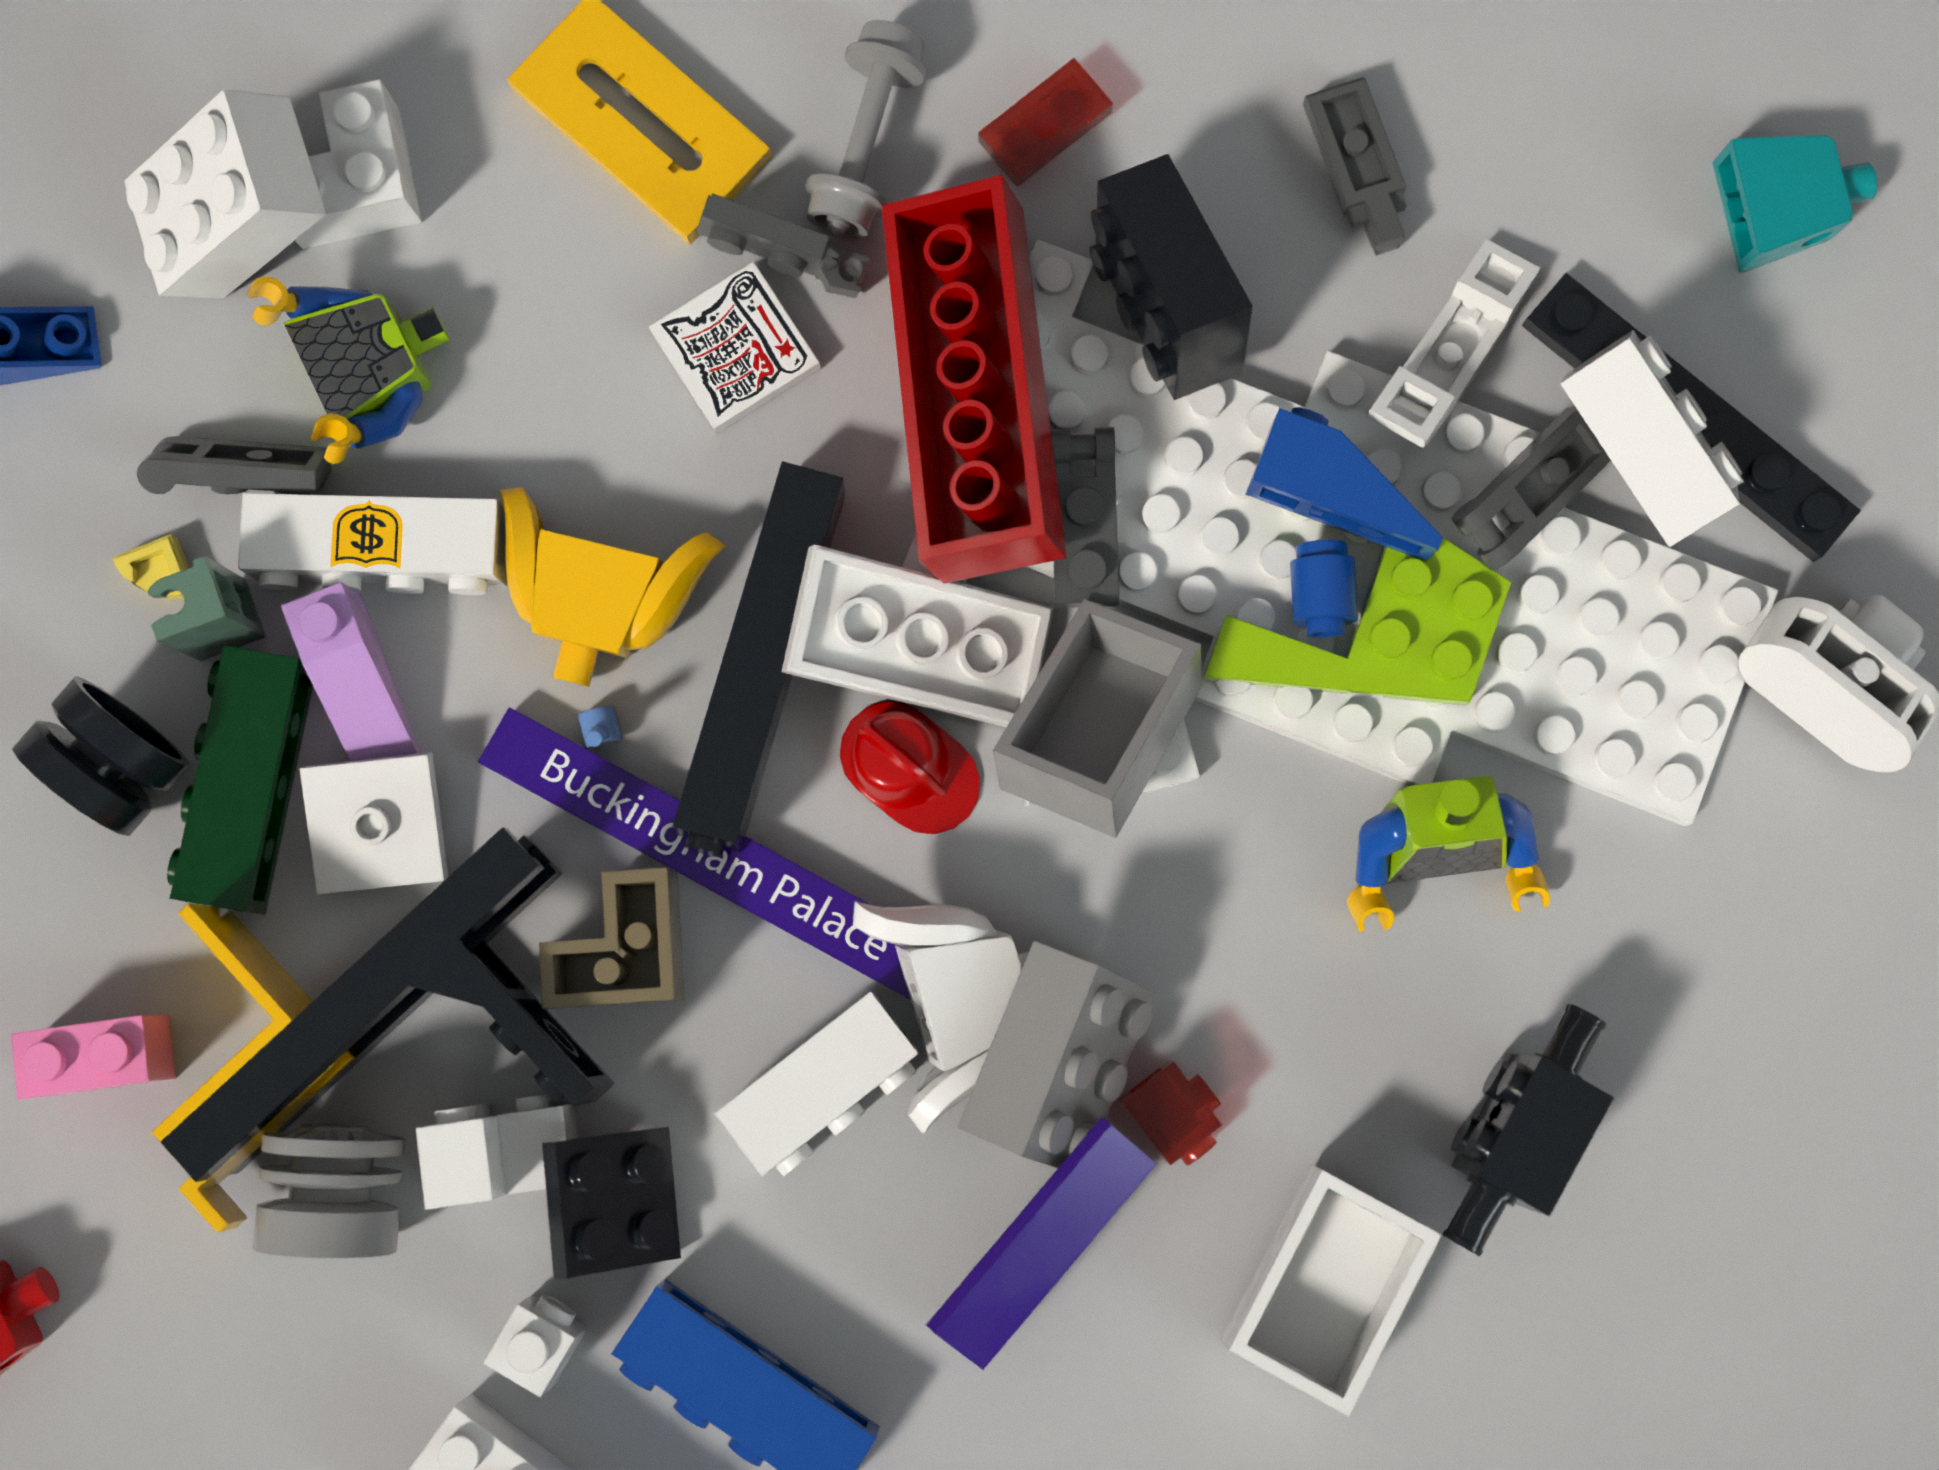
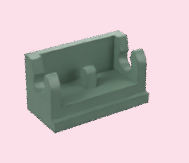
[148,555,266,661]

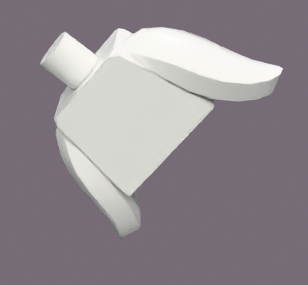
[853,901,1029,1134]

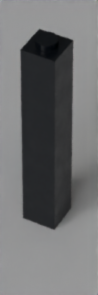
[673,461,845,857]

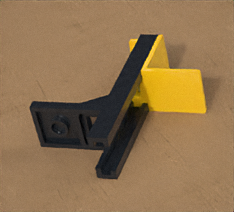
[152,827,615,1233]

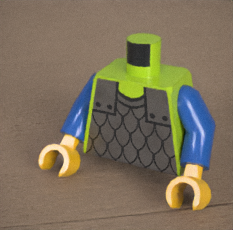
[246,276,450,464]
[1347,776,1550,932]

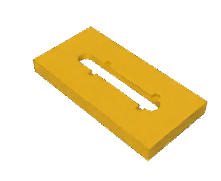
[507,0,772,245]

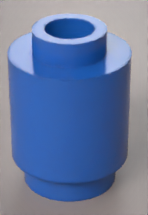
[1290,540,1358,638]

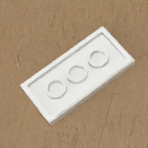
[782,544,1054,727]

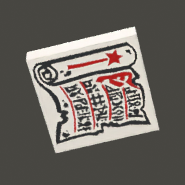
[648,262,821,434]

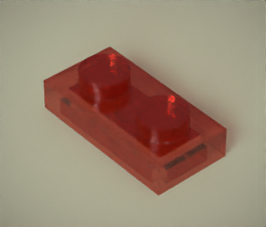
[978,58,1113,187]

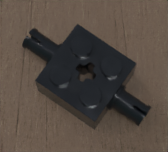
[1442,1004,1614,1257]

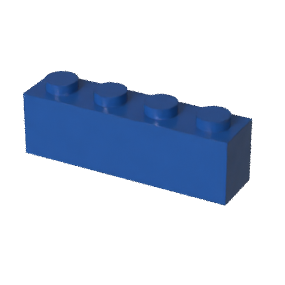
[611,1279,880,1470]

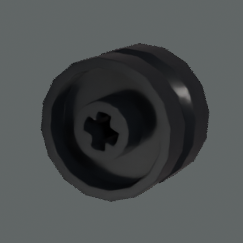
[12,676,190,836]

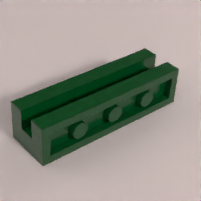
[167,645,313,915]

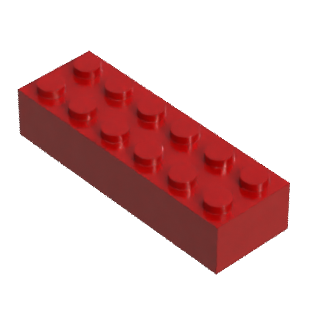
[881,175,1067,584]

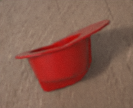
[839,702,980,834]

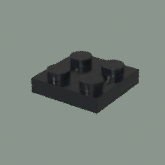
[542,1127,681,1278]

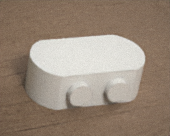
[1738,597,1939,772]

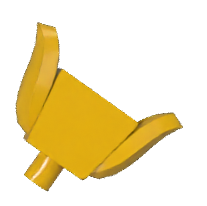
[499,487,727,687]

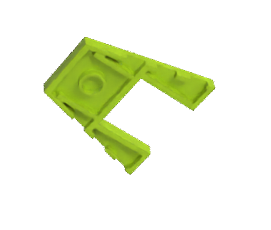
[1202,538,1512,706]

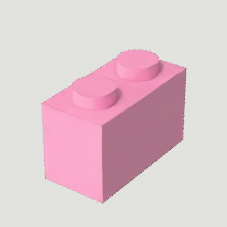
[11,1015,176,1100]

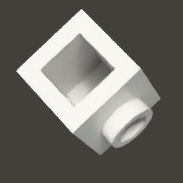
[483,1295,588,1398]

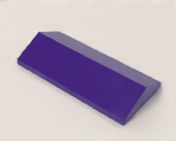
[926,1117,1156,1370]

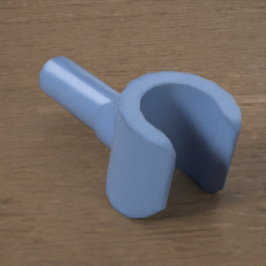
[578,706,623,749]

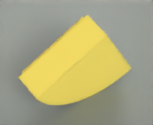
[112,534,190,600]

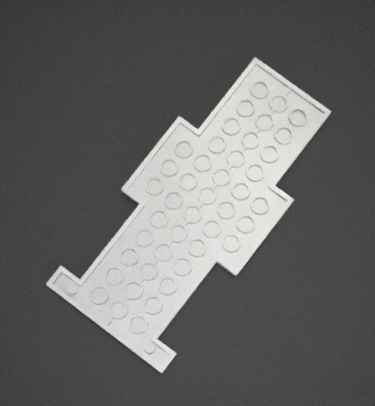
[902,239,1778,826]

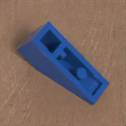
[1245,407,1443,562]

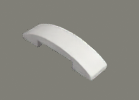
[1367,239,1541,448]

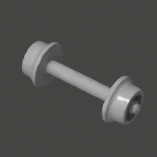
[805,20,926,239]

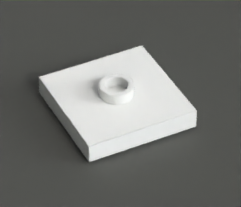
[299,752,449,895]

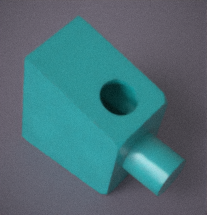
[1712,136,1877,273]

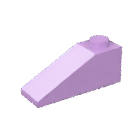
[281,582,421,761]

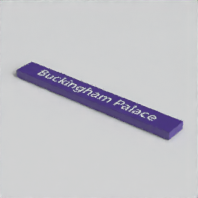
[478,707,911,1000]

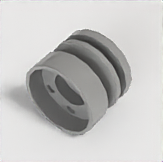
[253,1124,405,1258]

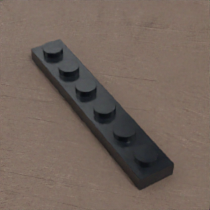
[1521,273,1861,562]

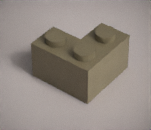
[539,867,685,1009]

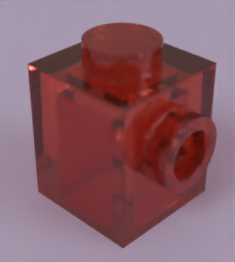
[1118,1060,1222,1166]

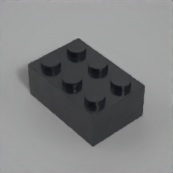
[1090,154,1253,400]

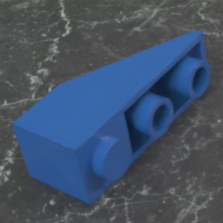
[0,306,102,386]

